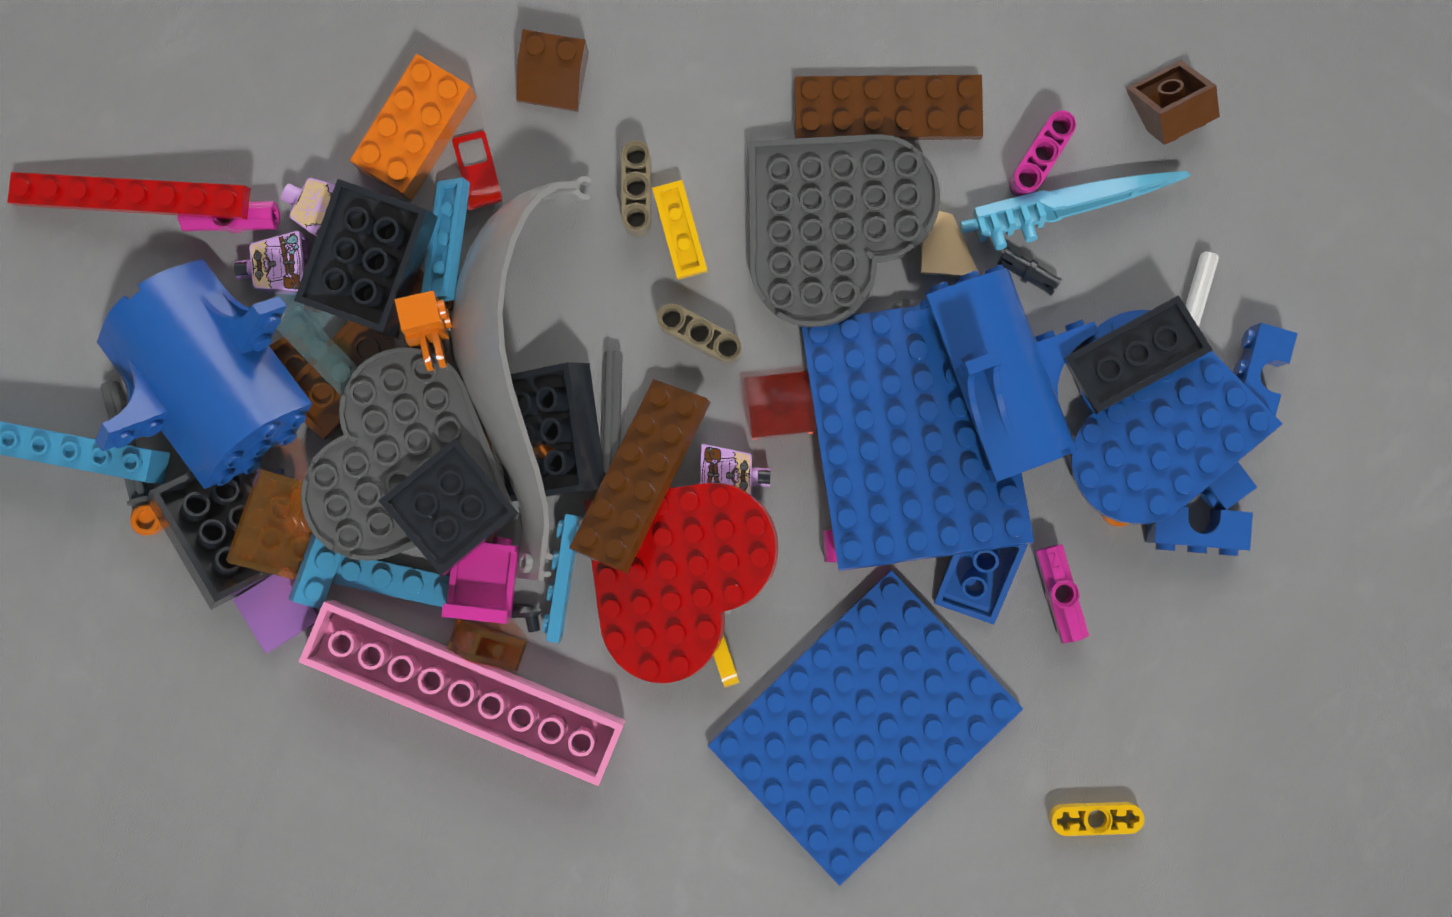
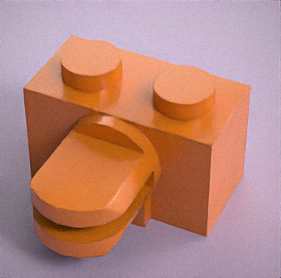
[394,290,452,371]

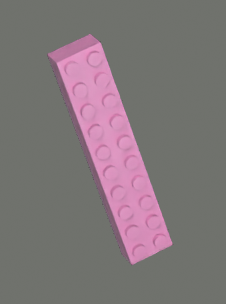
[299,600,626,786]

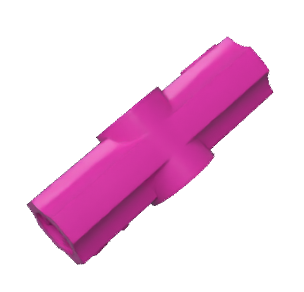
[177,201,280,234]
[1034,544,1089,644]

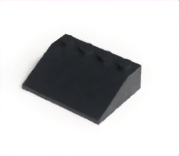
[294,179,438,337]
[502,362,605,502]
[147,472,302,610]

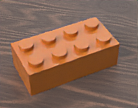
[350,53,477,202]

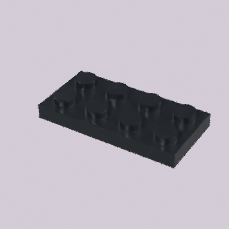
[1064,295,1213,415]

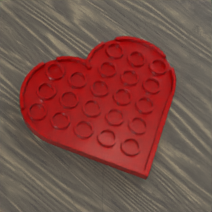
[584,483,779,683]

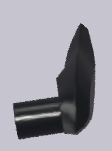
[511,603,542,633]

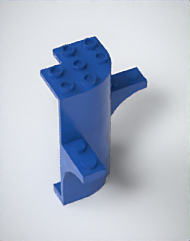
[95,259,312,489]
[919,265,1099,483]

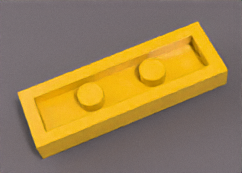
[652,180,708,280]

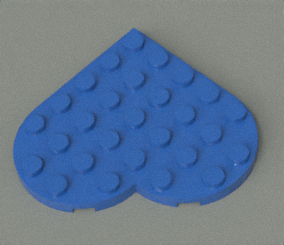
[1072,310,1283,525]

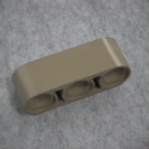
[621,140,652,237]
[657,303,742,365]

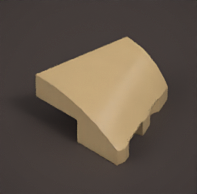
[919,211,978,278]

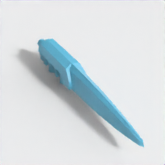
[959,171,1191,250]

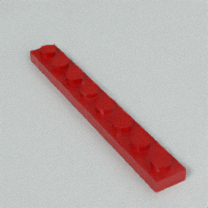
[7,172,251,220]

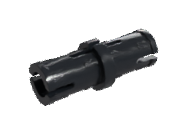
[997,247,1062,296]

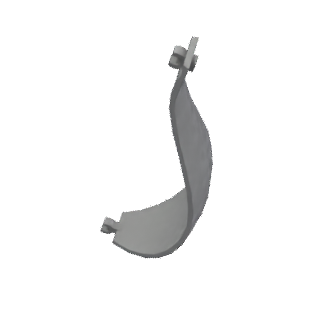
[450,176,592,581]

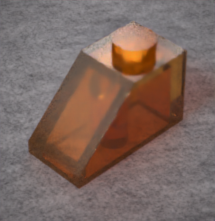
[447,619,528,671]

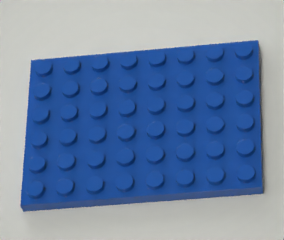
[801,305,1034,571]
[708,570,1023,886]

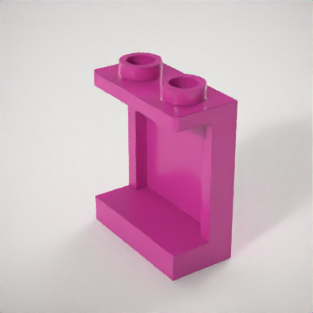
[441,537,520,624]

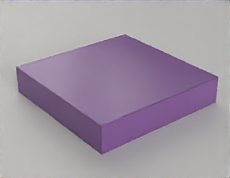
[233,566,319,654]

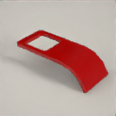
[452,131,502,210]

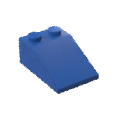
[934,545,1028,625]

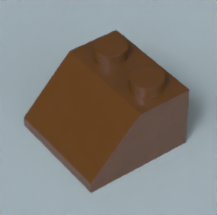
[516,29,589,112]
[1126,60,1220,145]

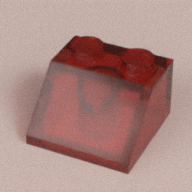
[745,371,816,440]

